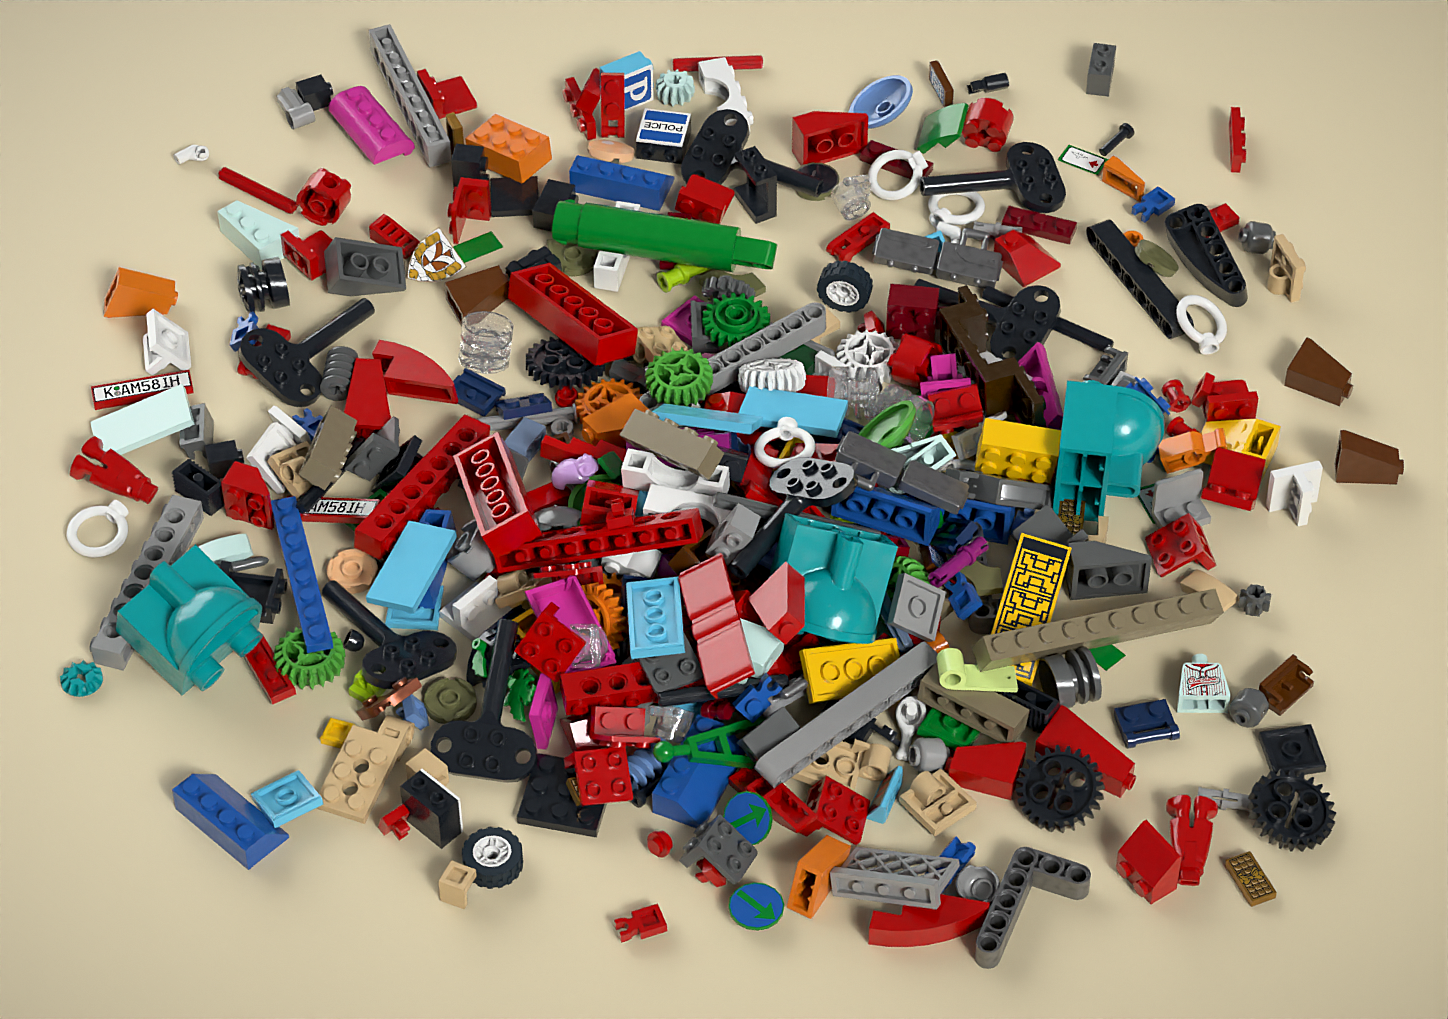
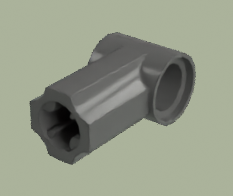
[609,359,648,394]

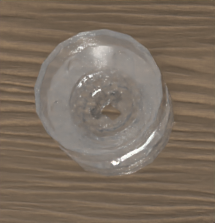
[458,311,514,374]
[827,366,880,420]
[869,384,934,443]

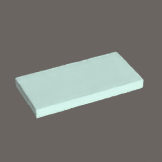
[91,384,195,455]

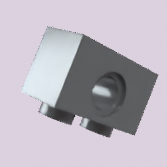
[1086,43,1116,97]

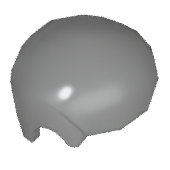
[956,865,1000,905]

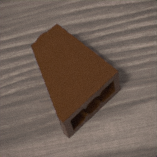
[445,265,510,331]
[1284,337,1353,407]
[1334,430,1404,485]

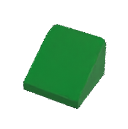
[597,451,623,481]

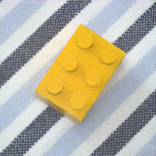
[974,418,1061,483]

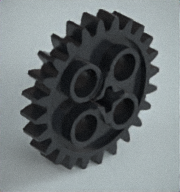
[526,337,605,390]
[1015,745,1105,833]
[1247,769,1336,852]

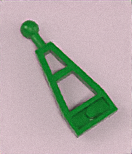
[653,716,769,769]

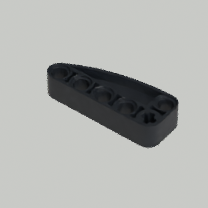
[1165,204,1248,307]

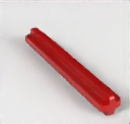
[673,55,763,72]
[218,167,297,214]

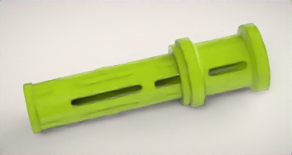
[657,264,710,293]

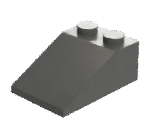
[324,237,406,297]
[1065,541,1152,600]

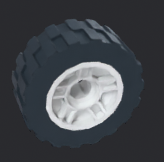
[817,261,873,313]
[462,827,523,889]

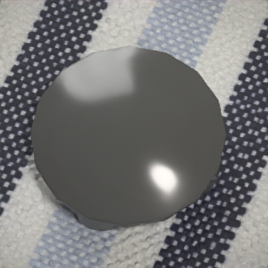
[534,506,582,530]

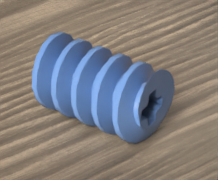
[627,736,671,790]

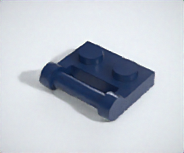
[1114,699,1180,749]

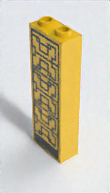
[991,533,1072,686]

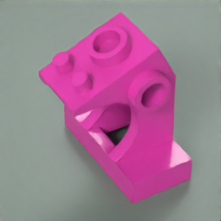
[920,354,971,409]

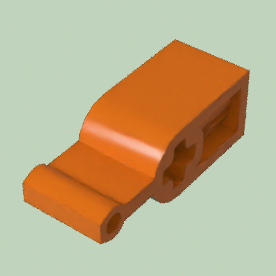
[1158,428,1228,474]

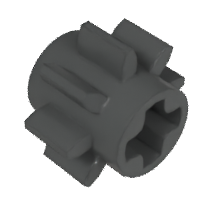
[1238,584,1271,617]

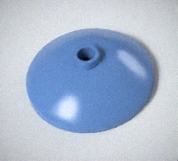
[849,75,913,129]

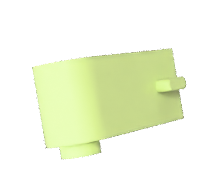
[936,648,1018,692]

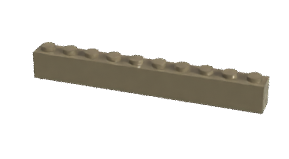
[972,589,1224,672]

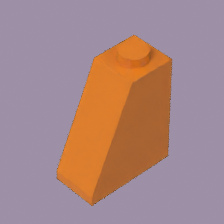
[104,267,178,318]
[581,392,649,447]
[786,835,851,919]

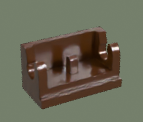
[1259,654,1314,716]

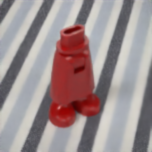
[70,436,158,504]
[1166,795,1218,886]

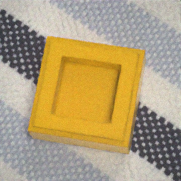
[320,718,355,749]

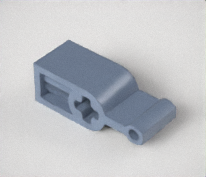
[504,417,546,462]

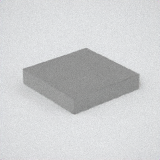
[887,573,946,642]

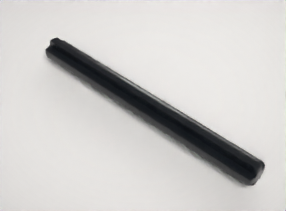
[982,286,1114,353]

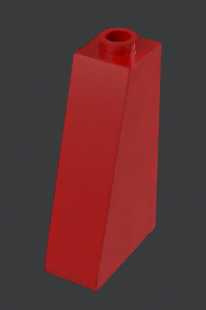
[344,358,391,441]
[1034,705,1136,798]

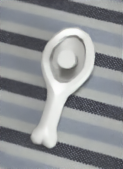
[895,696,927,762]

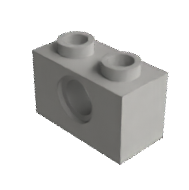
[705,503,761,566]

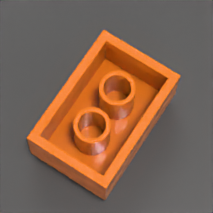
[465,114,552,184]

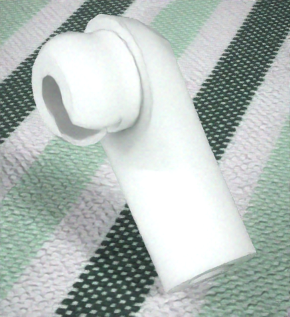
[173,145,209,165]
[936,221,962,244]

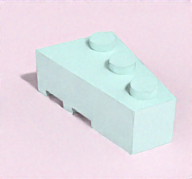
[218,200,300,270]
[877,435,956,495]

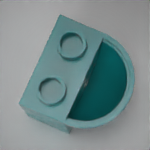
[1053,380,1165,522]
[768,513,898,644]
[116,544,263,696]

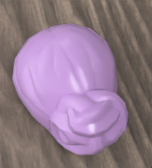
[551,453,599,490]

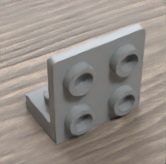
[1151,469,1211,529]

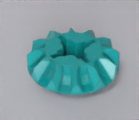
[60,660,103,697]

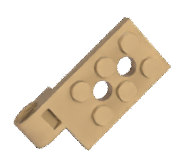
[316,715,415,824]
[792,727,892,791]

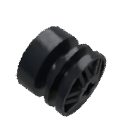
[237,257,290,315]

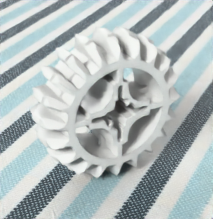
[835,329,899,388]
[738,358,806,393]

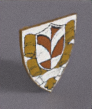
[407,227,467,282]

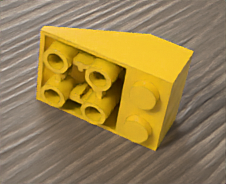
[1201,419,1281,481]

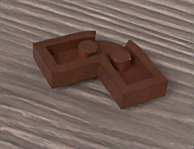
[357,677,422,721]

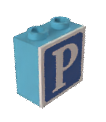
[600,51,654,111]

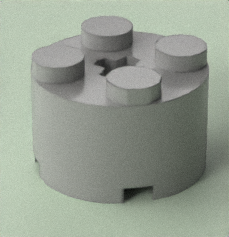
[446,519,496,581]

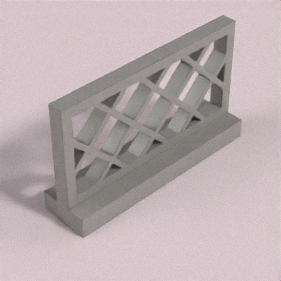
[830,847,960,909]

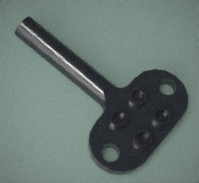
[681,109,824,198]
[920,142,1066,213]
[914,279,1061,362]
[239,298,375,407]
[729,457,858,579]
[322,580,457,689]
[431,619,538,783]

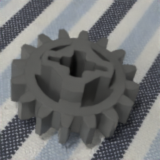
[702,275,756,302]

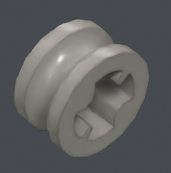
[551,418,574,440]

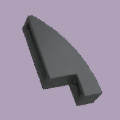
[946,468,1055,510]

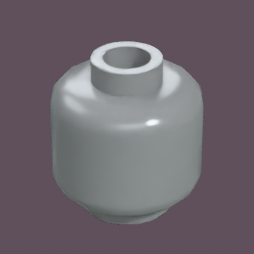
[908,738,950,773]

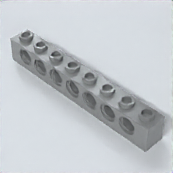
[369,24,451,168]
[90,495,204,671]

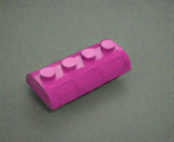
[329,86,415,165]
[1014,342,1063,430]
[525,575,617,673]

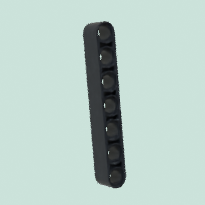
[1086,219,1194,340]

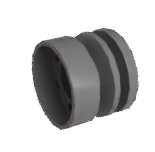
[1038,646,1102,708]

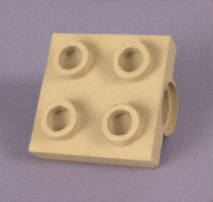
[1267,234,1306,302]
[633,326,689,364]
[267,441,312,500]
[495,564,557,609]
[899,769,977,836]

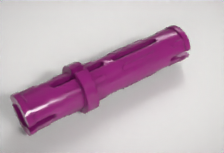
[928,536,989,588]

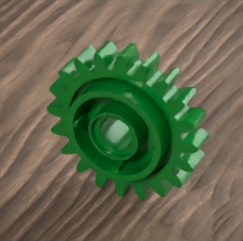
[702,292,770,348]

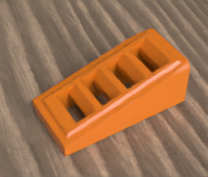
[1102,156,1145,202]

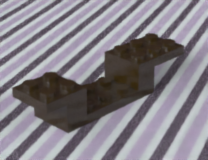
[939,285,1046,428]

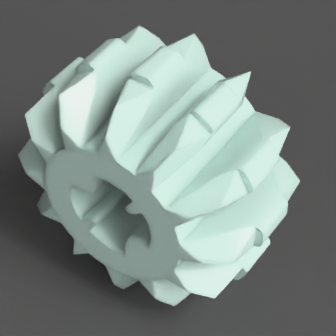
[656,69,695,107]

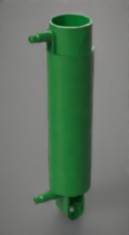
[552,199,778,273]

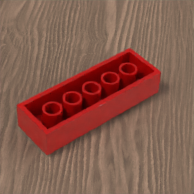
[508,263,638,366]
[453,431,542,559]

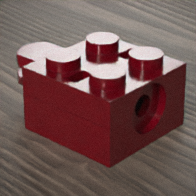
[886,283,948,343]

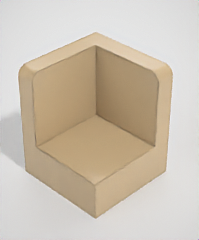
[439,861,476,909]

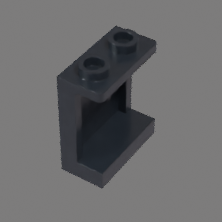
[734,146,777,224]
[219,561,288,624]

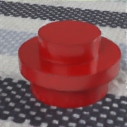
[555,386,578,408]
[647,831,673,858]

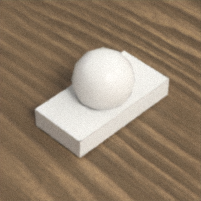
[268,406,312,445]

